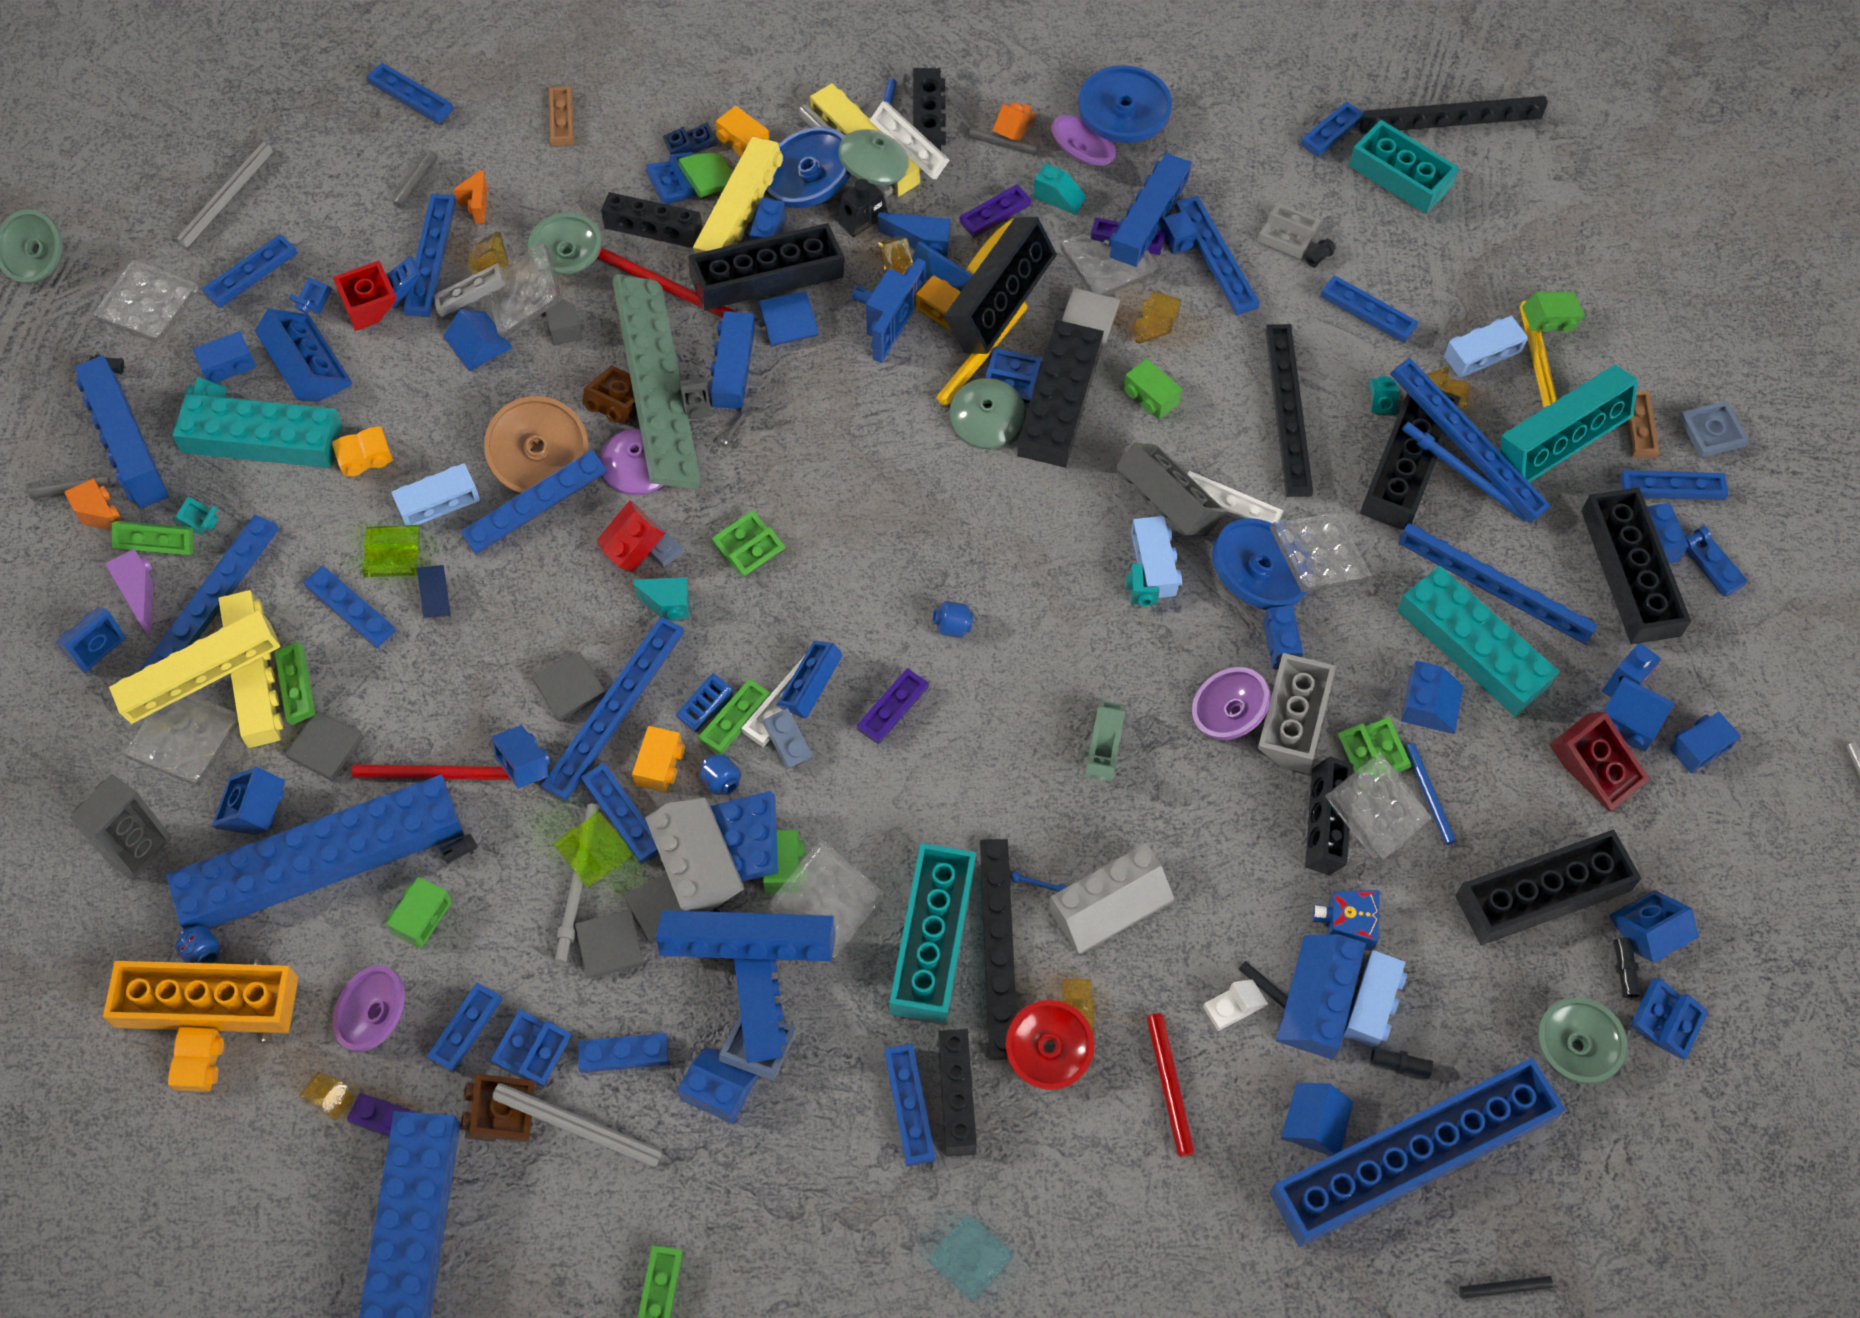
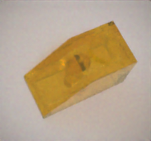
[469,231,509,277]
[878,236,913,275]

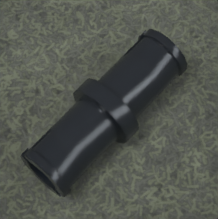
[1613,937,1642,998]
[1370,1046,1433,1079]

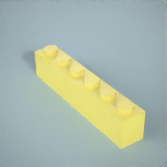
[810,83,921,197]
[693,137,783,254]
[218,590,284,748]
[109,610,281,724]

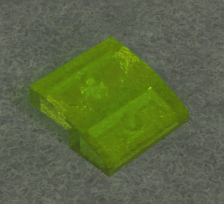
[362,525,420,577]
[553,811,634,888]

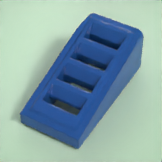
[387,256,421,308]
[676,673,733,733]

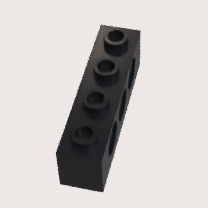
[913,68,946,151]
[601,192,703,248]
[1305,756,1354,876]
[938,1029,977,1157]

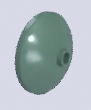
[838,129,909,185]
[0,209,62,283]
[528,213,602,275]
[950,378,1025,449]
[1537,997,1628,1084]

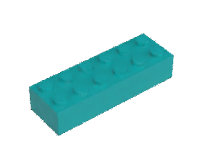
[1500,364,1638,483]
[172,394,343,468]
[1397,565,1560,718]
[889,843,976,1025]

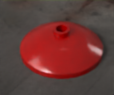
[1006,1000,1095,1090]

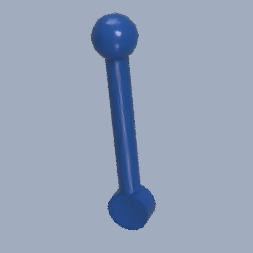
[1010,871,1067,893]

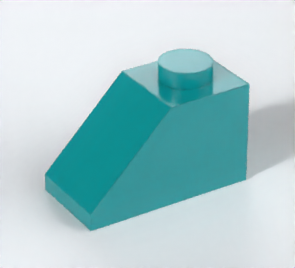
[1033,163,1086,215]
[634,577,689,621]

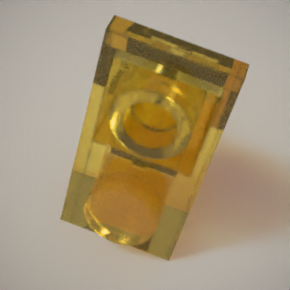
[1134,291,1182,344]

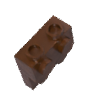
[582,365,637,424]
[460,1074,535,1142]

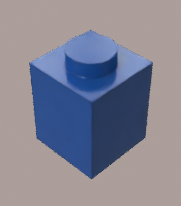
[1161,211,1197,254]

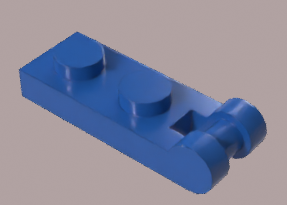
[1685,526,1748,597]

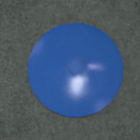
[1078,65,1172,143]
[767,127,851,208]
[1212,518,1313,610]

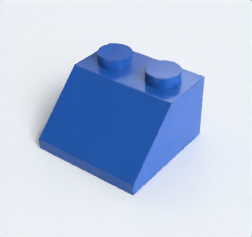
[55,607,127,674]
[1401,660,1463,734]
[1603,677,1675,752]
[211,767,286,835]
[1610,890,1699,963]
[678,1047,759,1125]

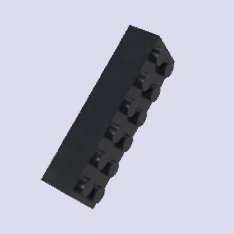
[943,217,1057,354]
[688,223,845,311]
[1017,320,1104,468]
[1360,390,1461,530]
[1581,487,1691,645]
[1455,829,1642,946]

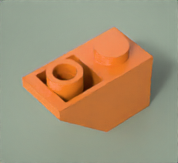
[992,101,1037,140]
[64,478,121,531]

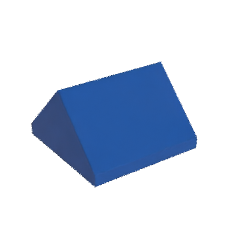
[443,309,512,371]
[1281,1083,1354,1156]

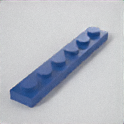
[404,194,456,317]
[1175,195,1260,316]
[460,449,607,555]

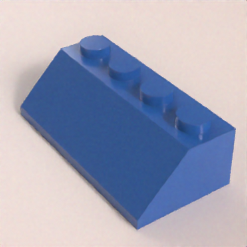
[254,308,353,402]
[1276,934,1366,1060]

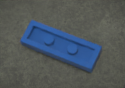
[1300,101,1363,157]
[427,982,503,1073]
[578,1033,669,1073]

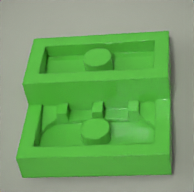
[679,153,733,198]
[711,510,786,577]
[1338,717,1412,782]

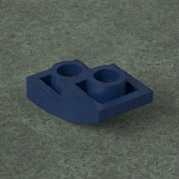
[663,122,718,154]
[417,565,451,619]

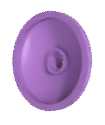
[1052,115,1116,166]
[599,428,663,495]
[1192,667,1271,740]
[333,965,405,1052]

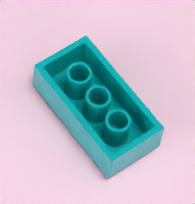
[1349,120,1459,214]

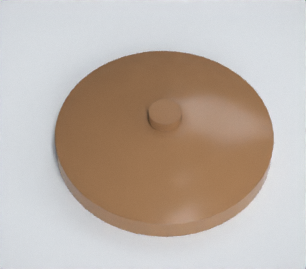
[484,396,588,495]

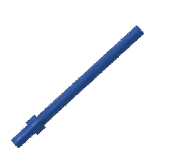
[1402,422,1527,522]

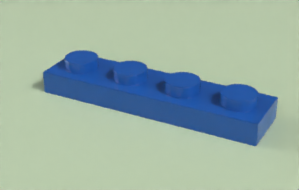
[367,62,454,124]
[202,234,298,308]
[1320,275,1419,344]
[1620,470,1729,500]
[303,565,396,649]
[581,763,659,865]
[884,1044,936,1167]

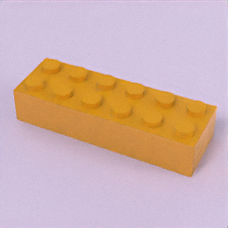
[103,961,299,1033]

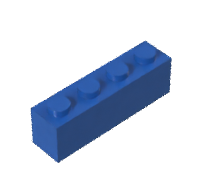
[708,311,755,410]
[734,958,787,1063]

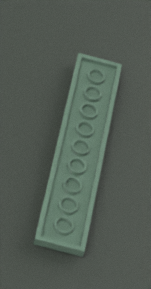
[612,274,701,489]

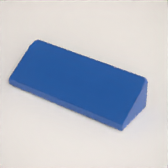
[910,241,973,292]
[776,640,842,718]

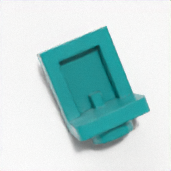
[1369,376,1400,414]
[184,377,227,398]
[174,496,219,536]
[1125,564,1160,606]

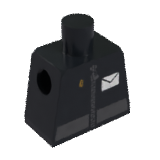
[838,179,888,238]

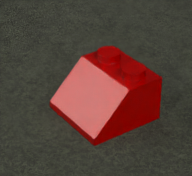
[333,260,397,331]
[597,500,666,573]

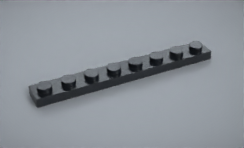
[1359,96,1548,134]
[1265,324,1313,497]
[980,839,1017,1060]

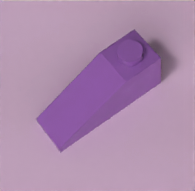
[105,549,154,634]

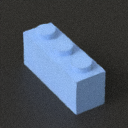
[1444,316,1528,378]
[391,463,480,529]
[1131,516,1182,598]
[1343,950,1407,1048]

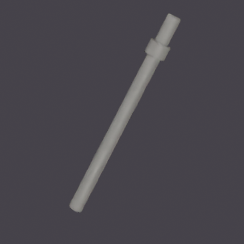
[555,804,599,964]

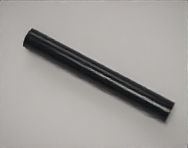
[1238,961,1288,1009]
[1459,1276,1553,1299]

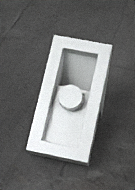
[1203,979,1268,1031]

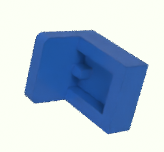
[289,278,333,315]

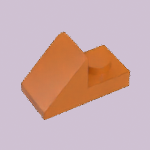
[454,171,488,224]

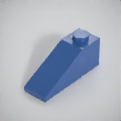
[878,212,951,257]

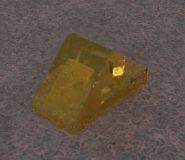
[1426,367,1470,408]
[1061,979,1094,1036]
[299,1072,353,1120]

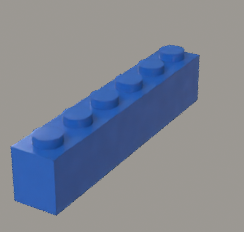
[1108,153,1192,267]
[656,910,836,961]

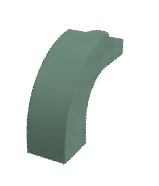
[1085,700,1126,781]

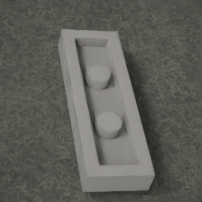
[434,263,506,317]

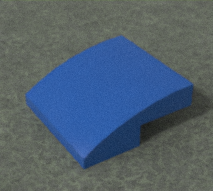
[645,152,698,204]
[758,291,819,347]
[985,348,1042,402]
[1630,978,1709,1059]
[490,1009,572,1087]

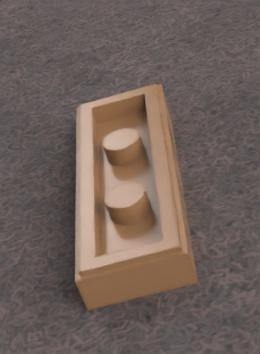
[548,86,575,147]
[1626,391,1660,458]

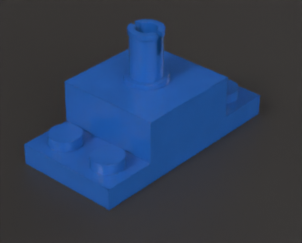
[852,258,926,363]

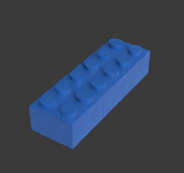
[74,355,170,509]

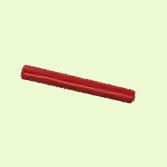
[1147,1013,1194,1157]

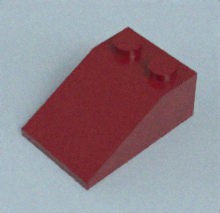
[1549,712,1650,811]

